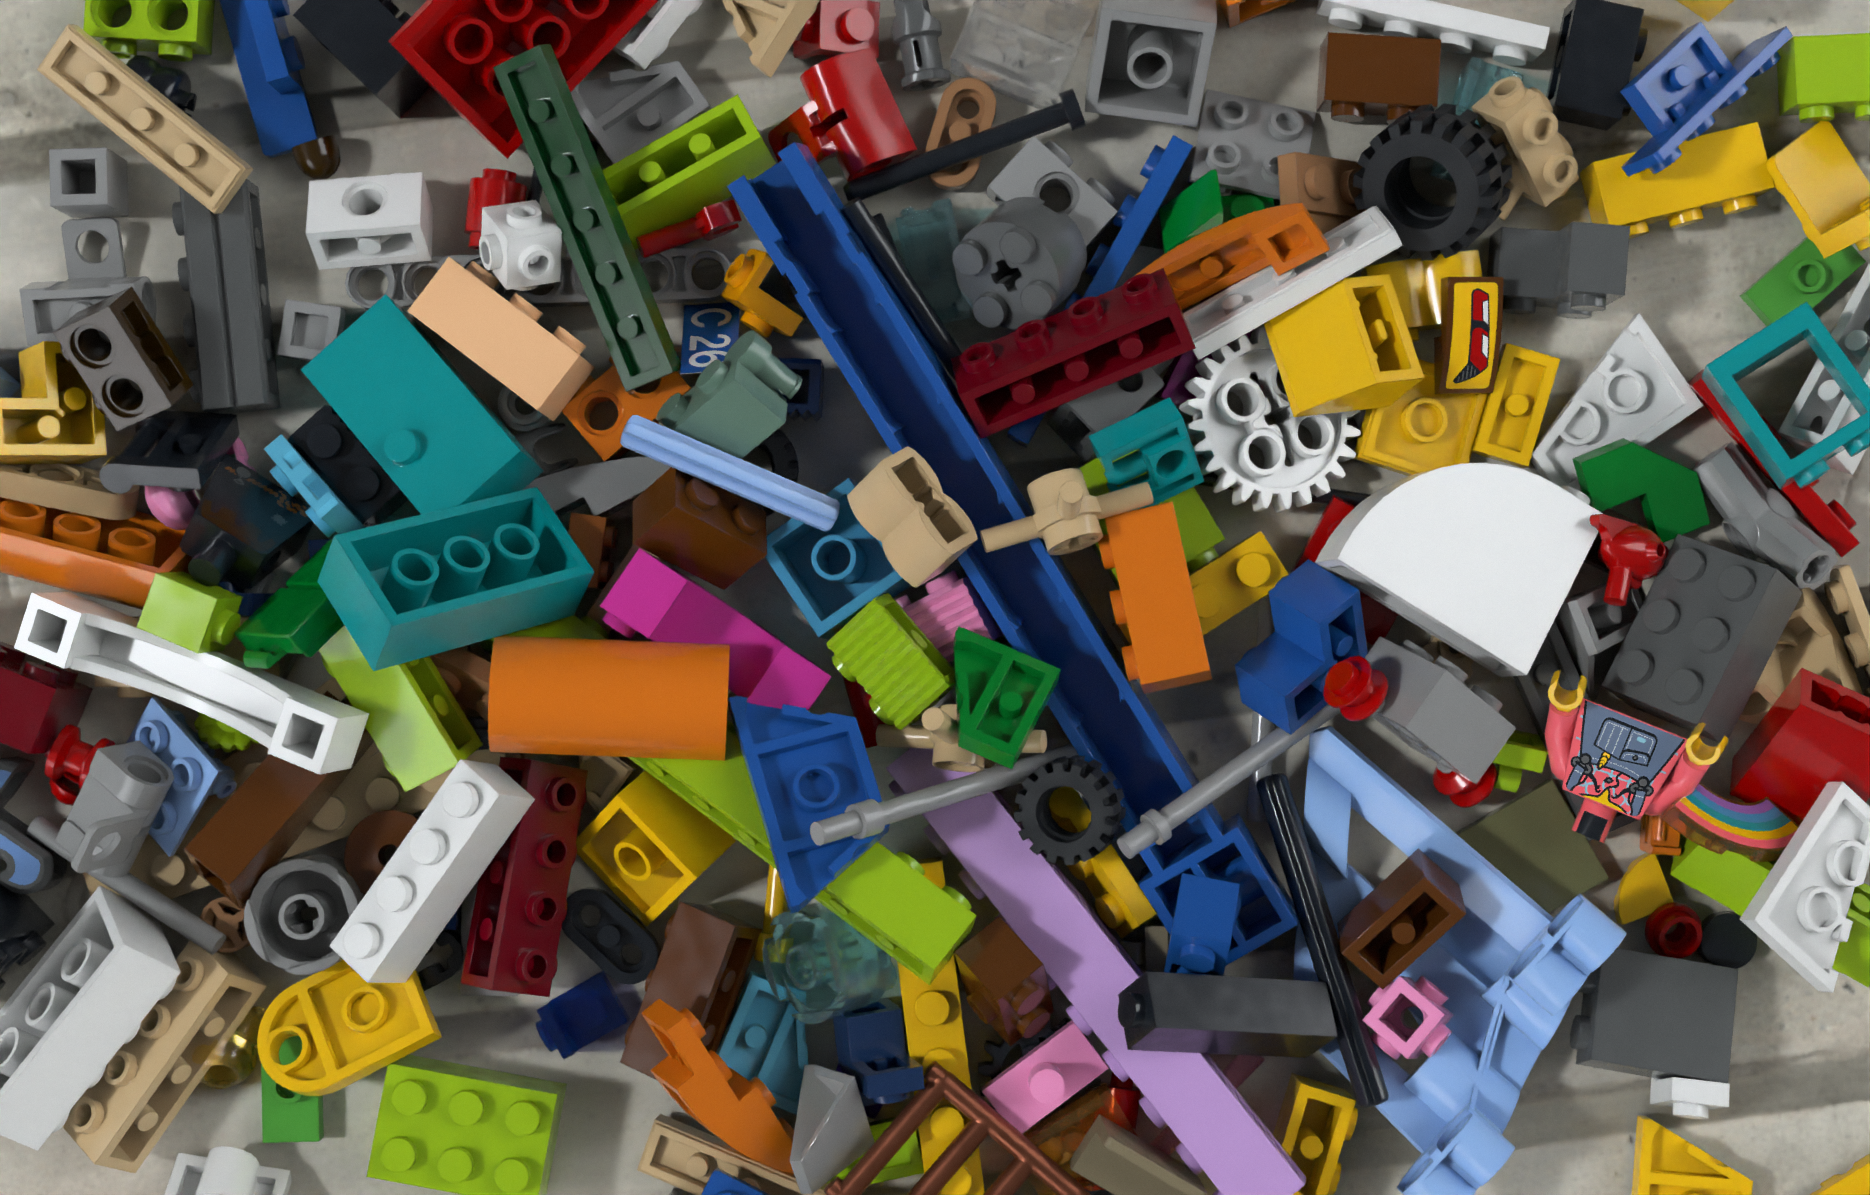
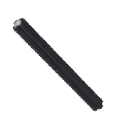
[1256,773,1389,1108]

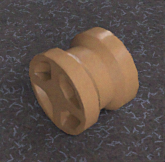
[199,896,251,953]

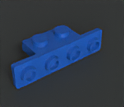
[219,0,319,158]
[1620,22,1793,177]

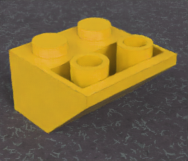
[1264,274,1424,417]

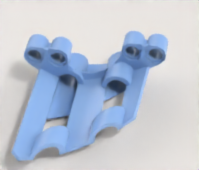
[1293,726,1626,1195]

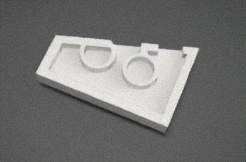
[1530,313,1703,490]
[1740,781,1870,993]

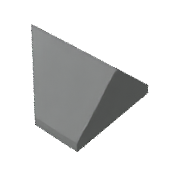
[1555,582,1643,702]
[790,1065,875,1194]

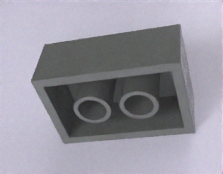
[1601,534,1803,743]

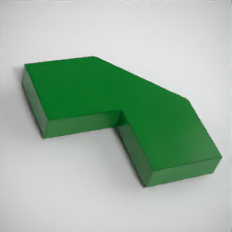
[1572,438,1710,543]

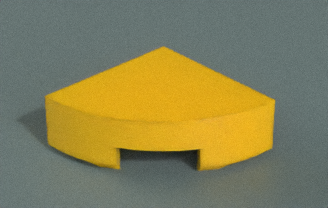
[1614,853,1674,925]

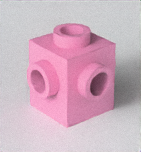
[1362,975,1454,1060]

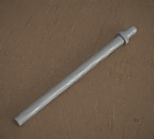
[1117,641,1405,859]

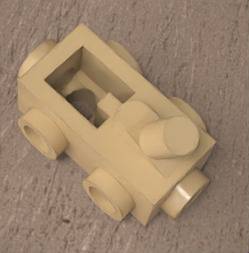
[1471,76,1579,221]

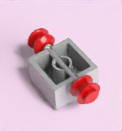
[1323,636,1516,808]

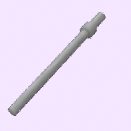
[810,744,1078,846]

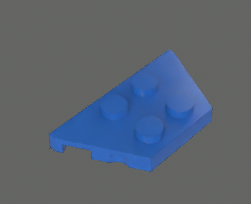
[728,696,890,914]

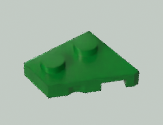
[953,626,1061,769]

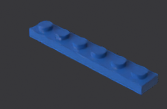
[1007,135,1193,448]

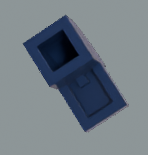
[832,997,925,1107]

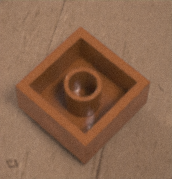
[568,513,619,590]

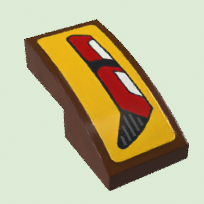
[1434,277,1503,394]

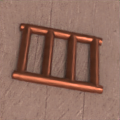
[824,1061,1091,1195]

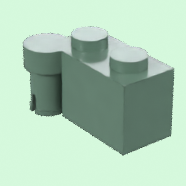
[656,330,802,459]

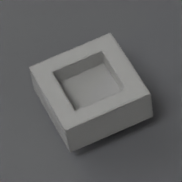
[277,299,346,361]

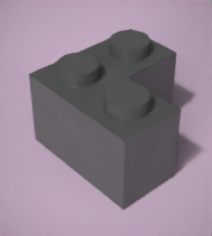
[1487,222,1630,319]

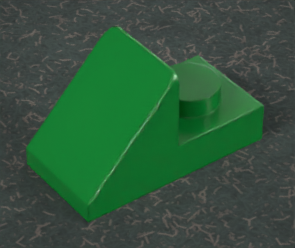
[1159,169,1274,254]

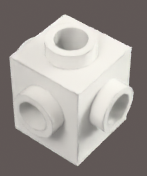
[479,200,567,291]

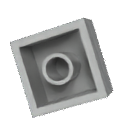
[1085,0,1217,127]

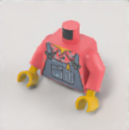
[1544,670,1729,843]

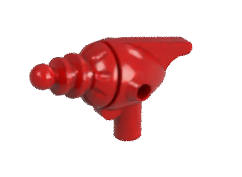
[1590,514,1670,606]

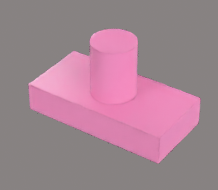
[981,1020,1109,1133]

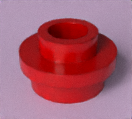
[1645,902,1702,958]

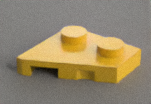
[1632,1115,1753,1195]

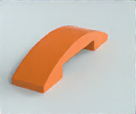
[1134,203,1330,310]

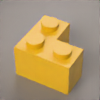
[0,341,107,464]

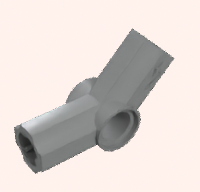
[1691,442,1838,590]

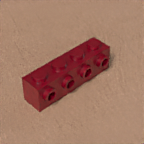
[951,268,1196,439]
[461,756,588,997]

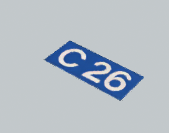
[680,302,740,374]

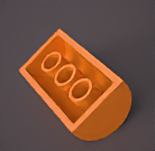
[0,497,192,610]
[488,635,730,761]

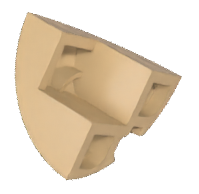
[1739,588,1863,725]

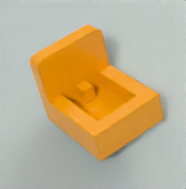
[720,249,803,338]

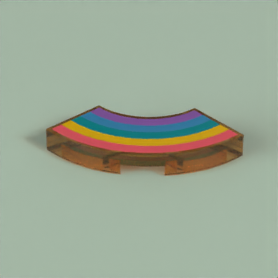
[1660,782,1799,862]

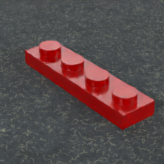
[1687,369,1860,558]

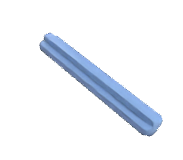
[620,415,840,531]

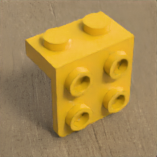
[1766,121,1870,259]

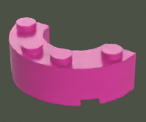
[600,548,832,711]

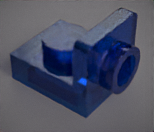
[535,970,630,1060]

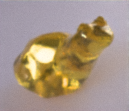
[192,1006,266,1089]

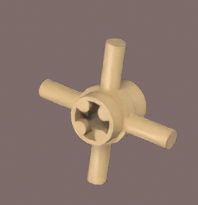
[980,468,1154,555]

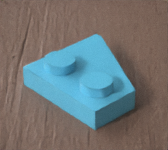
[716,971,808,1115]

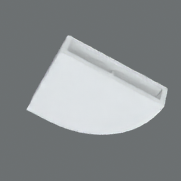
[1315,463,1602,677]

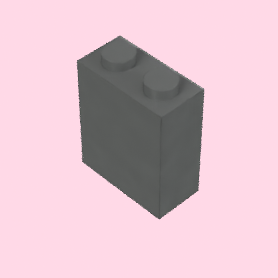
[1570,948,1739,1083]

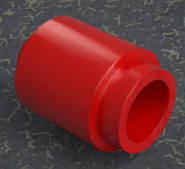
[464,168,527,250]

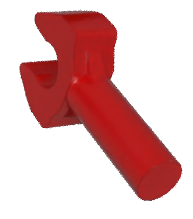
[636,199,742,258]

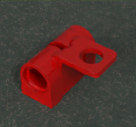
[768,48,917,181]

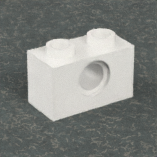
[306,172,434,270]

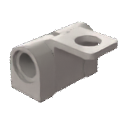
[19,217,157,346]
[55,741,174,878]

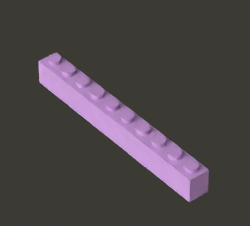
[886,748,1306,1195]

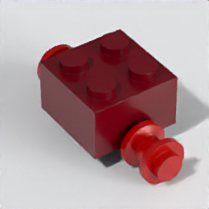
[0,642,115,790]

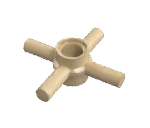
[876,704,1047,772]

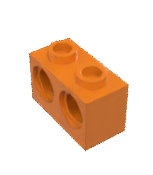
[562,356,691,462]

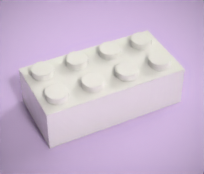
[0,886,181,1151]

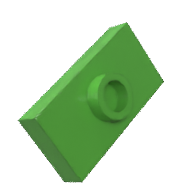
[1740,237,1866,326]
[261,1036,324,1143]

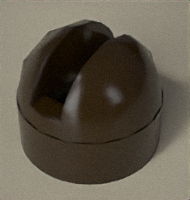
[291,135,341,179]

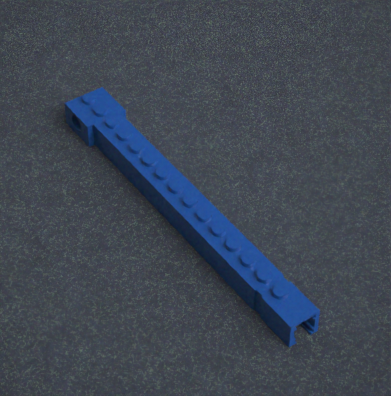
[727,142,1298,966]

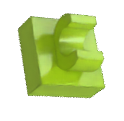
[1492,730,1548,793]

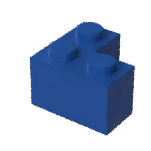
[1235,559,1368,735]

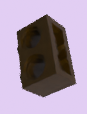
[53,287,194,431]

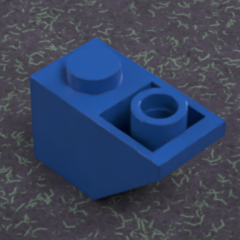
[1164,873,1240,976]

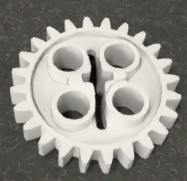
[1179,327,1361,513]

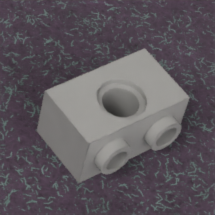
[987,136,1118,251]

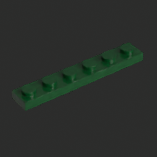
[493,44,681,392]

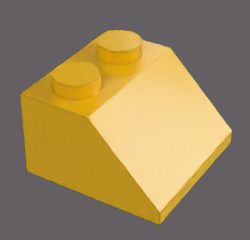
[576,771,736,927]

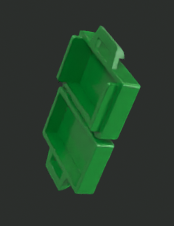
[234,539,344,669]

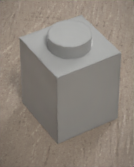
[49,147,129,218]

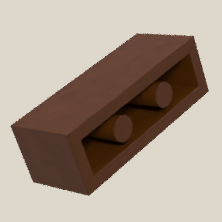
[620,901,762,1081]

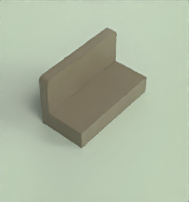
[1069,1114,1207,1195]

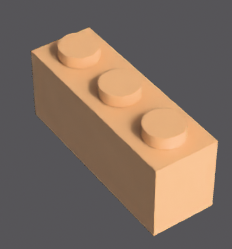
[407,257,595,422]

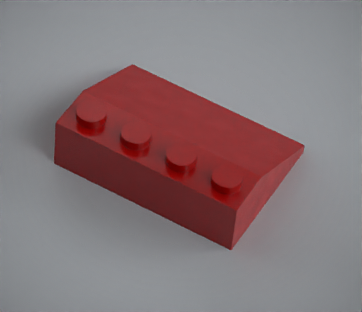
[388,0,658,159]

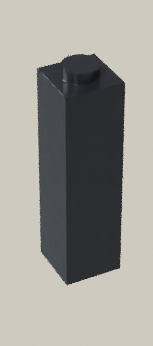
[1118,971,1338,1058]

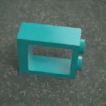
[1701,301,1870,490]

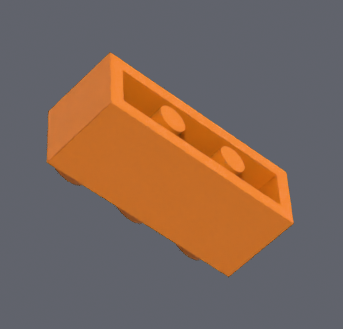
[1098,501,1212,694]

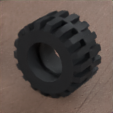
[1353,103,1512,261]

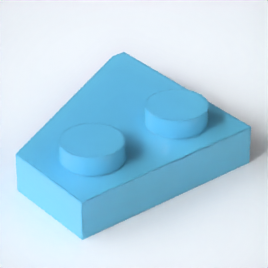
[264,434,366,537]

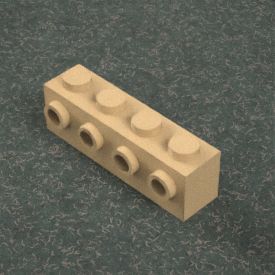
[62,940,267,1173]

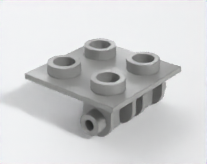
[1187,89,1316,206]

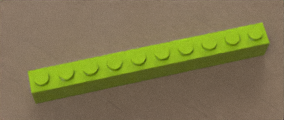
[480,615,977,985]

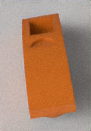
[641,999,794,1174]

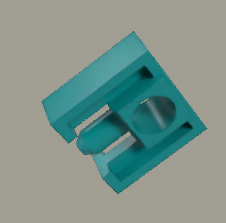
[1088,397,1204,512]

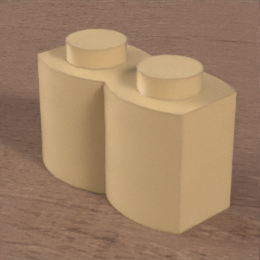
[847,446,978,588]

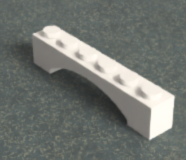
[14,592,369,775]

